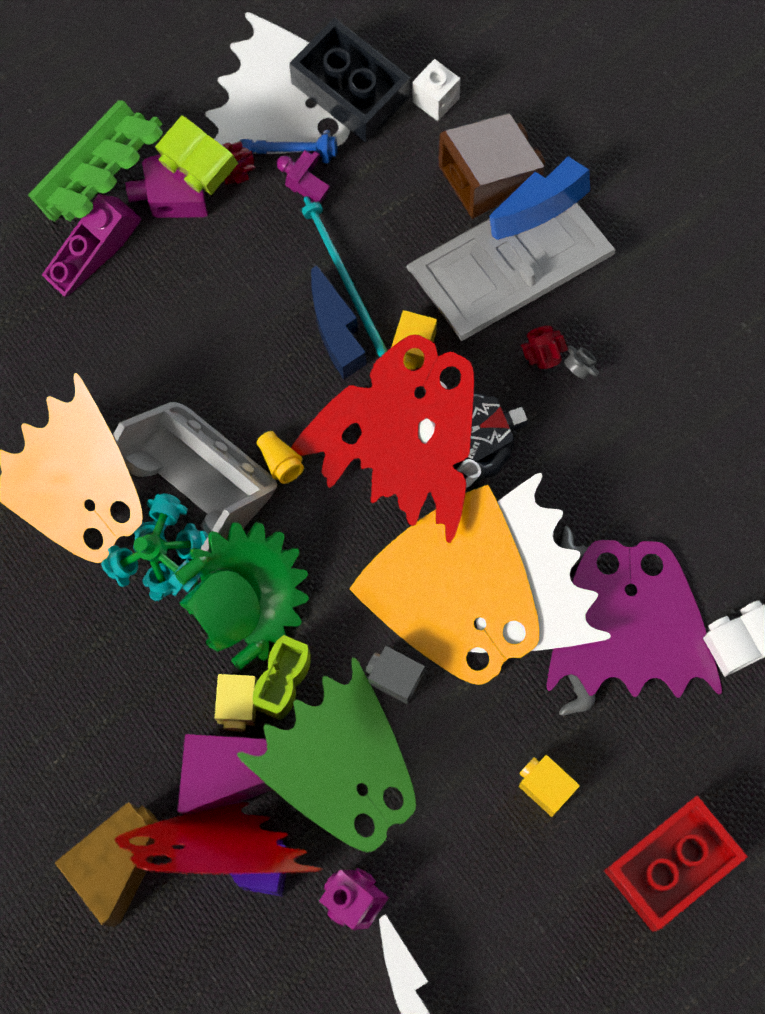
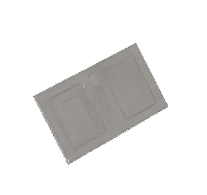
[406,203,615,341]

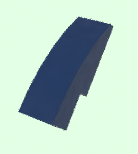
[311,265,366,379]

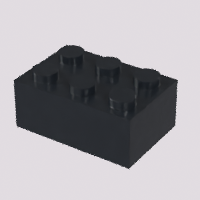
[289,18,410,143]

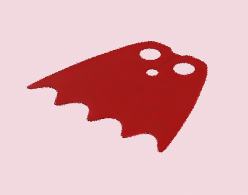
[114,802,322,874]

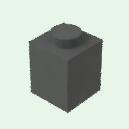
[366,646,425,705]

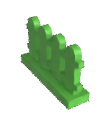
[28,100,163,221]

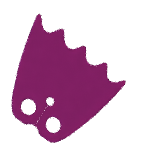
[546,540,722,698]

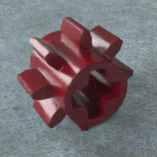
[221,141,255,185]
[521,326,568,369]

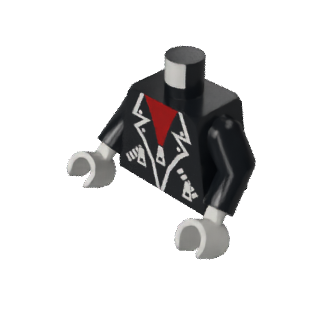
[424,381,528,488]

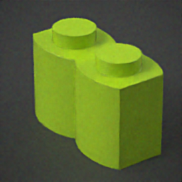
[155,116,238,195]
[253,635,311,720]

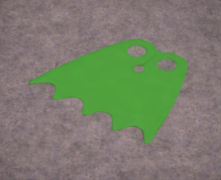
[237,658,416,852]

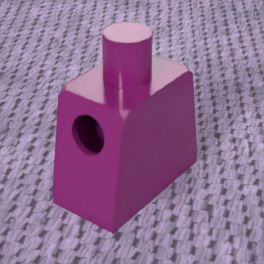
[125,154,208,218]

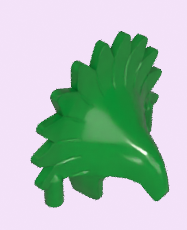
[174,522,309,670]

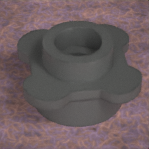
[564,345,599,379]

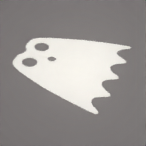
[205,13,350,154]
[469,473,611,653]

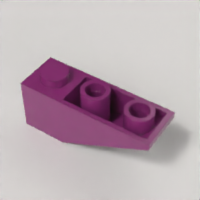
[42,194,142,297]

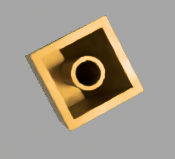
[55,802,159,927]

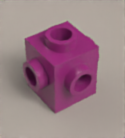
[319,868,389,930]

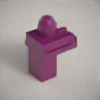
[277,150,330,203]

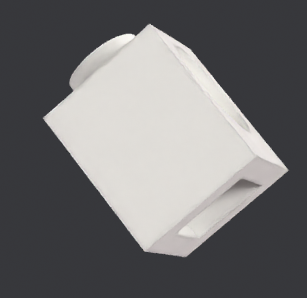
[413,59,460,121]

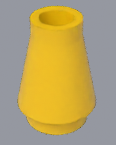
[257,431,304,484]

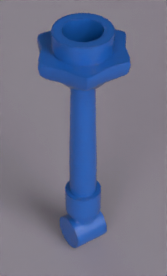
[240,130,338,163]

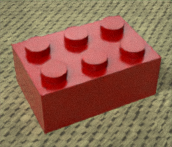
[604,796,747,932]

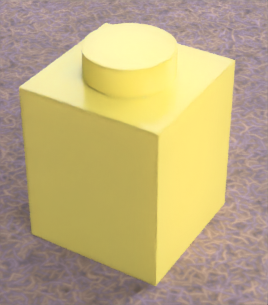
[215,674,257,731]

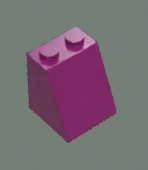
[178,734,273,815]

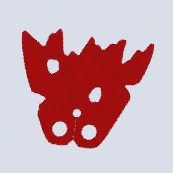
[291,334,474,543]

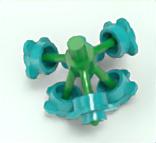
[101,494,208,601]

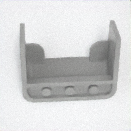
[113,402,277,552]

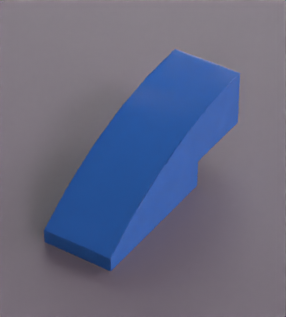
[489,156,590,240]

